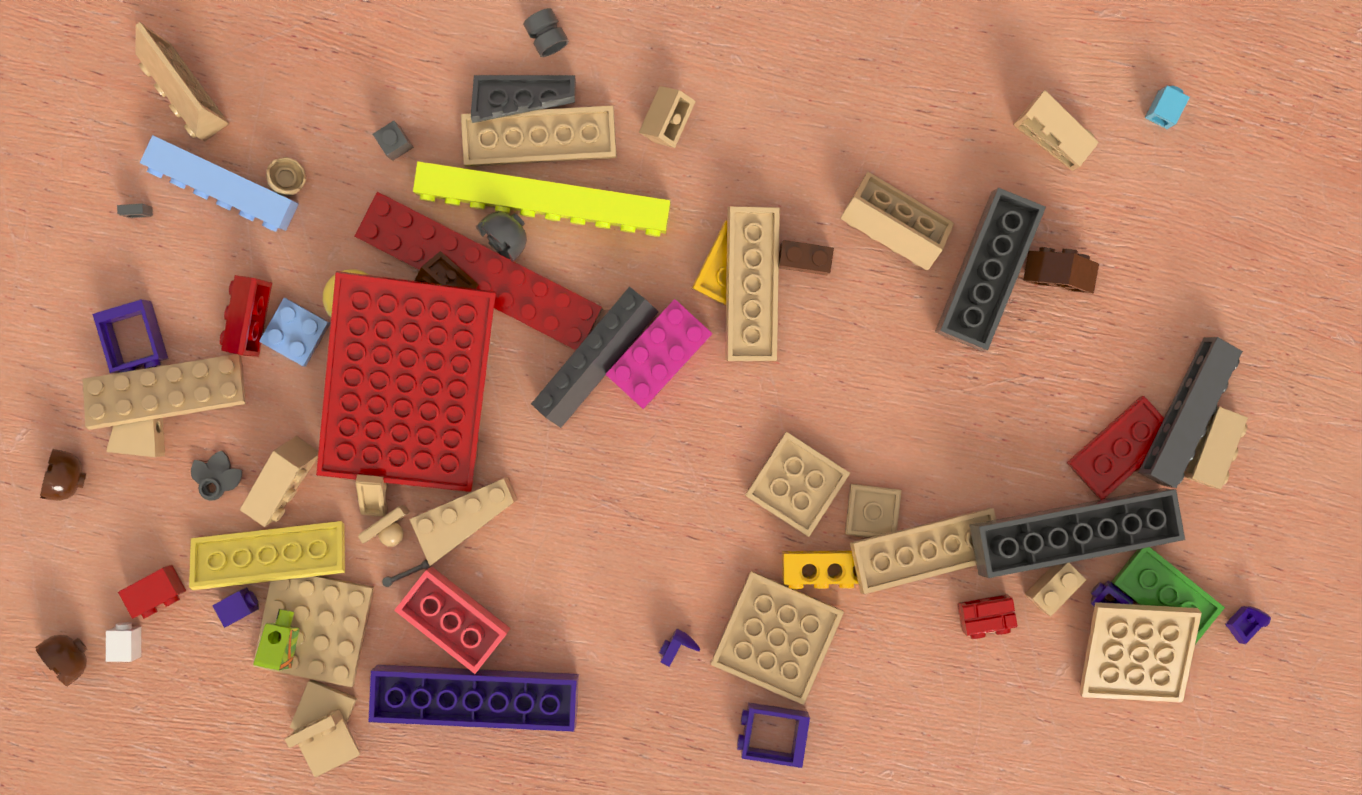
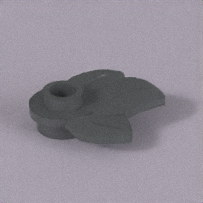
[191,451,243,501]

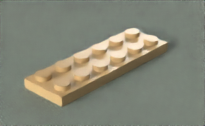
[461,106,617,167]
[725,206,780,361]
[83,354,246,430]
[850,508,996,594]

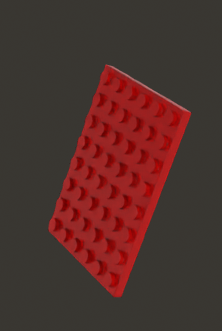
[316,271,496,492]

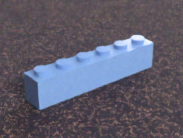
[140,135,298,232]

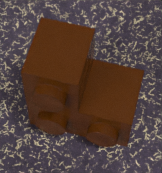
[1023,247,1099,294]

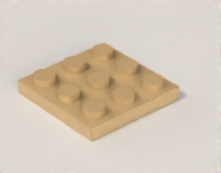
[745,432,850,537]

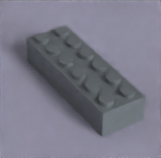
[935,188,1046,351]

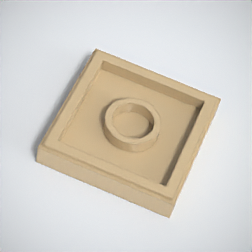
[845,484,902,537]
[289,679,357,730]

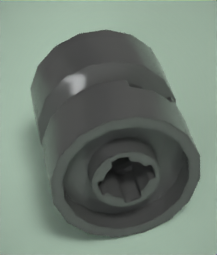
[523,8,569,57]

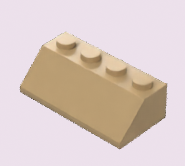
[840,172,954,271]

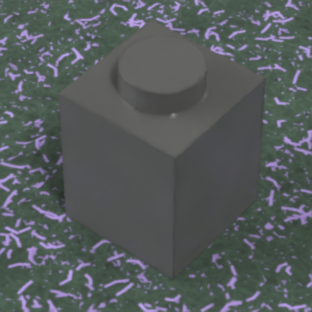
[373,121,414,161]

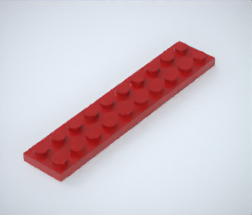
[354,192,603,350]

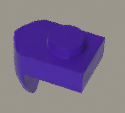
[1225,606,1271,644]
[659,629,700,667]

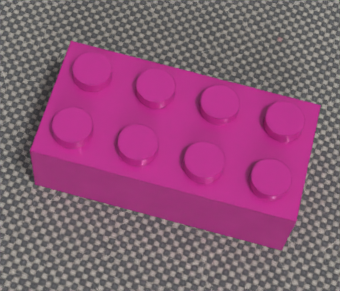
[605,299,713,409]

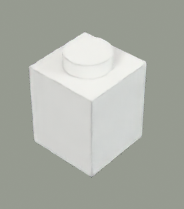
[106,622,141,662]

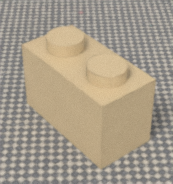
[639,86,696,148]
[1025,563,1086,616]

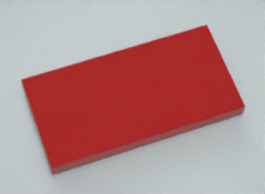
[1067,396,1164,500]

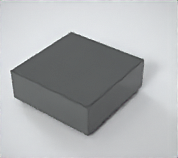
[117,204,153,218]

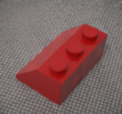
[220,275,272,357]

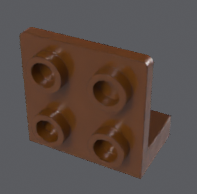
[414,251,479,289]

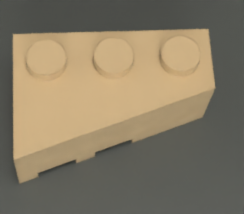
[1013,90,1099,171]

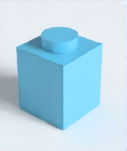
[1145,85,1190,129]

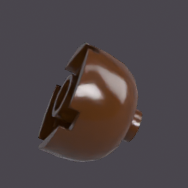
[40,449,87,501]
[35,635,88,687]

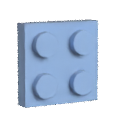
[259,298,330,367]

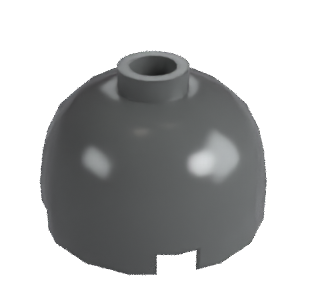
[476,212,527,262]

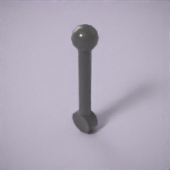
[382,560,431,587]

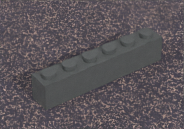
[531,286,659,428]
[1138,337,1243,488]

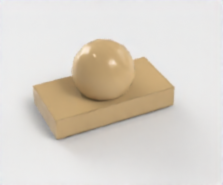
[355,475,388,517]
[358,505,409,547]

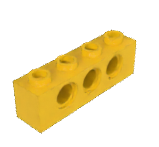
[782,550,859,589]

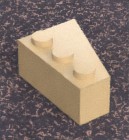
[240,436,318,527]

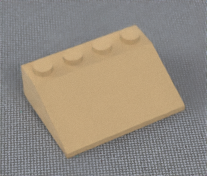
[135,22,229,141]

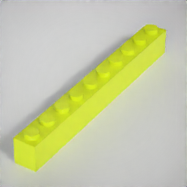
[413,161,671,237]

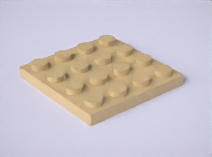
[711,570,844,705]
[253,576,374,687]
[1079,602,1202,702]

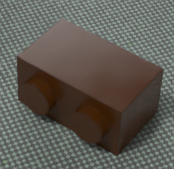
[779,240,834,276]

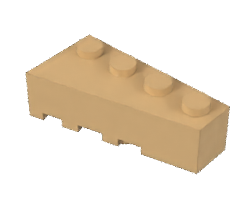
[410,477,517,566]

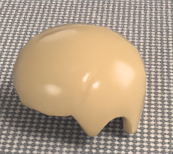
[266,157,306,196]

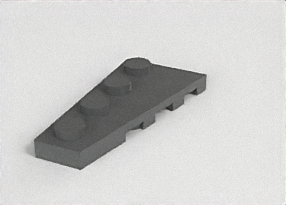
[471,75,576,123]

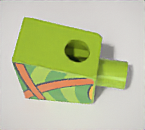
[253,609,299,671]

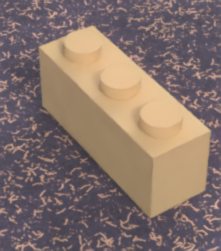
[1184,407,1248,489]

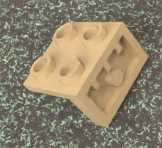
[285,709,361,777]

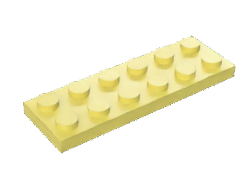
[189,521,345,590]

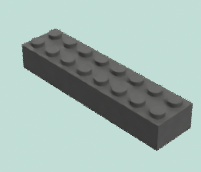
[970,488,1185,578]

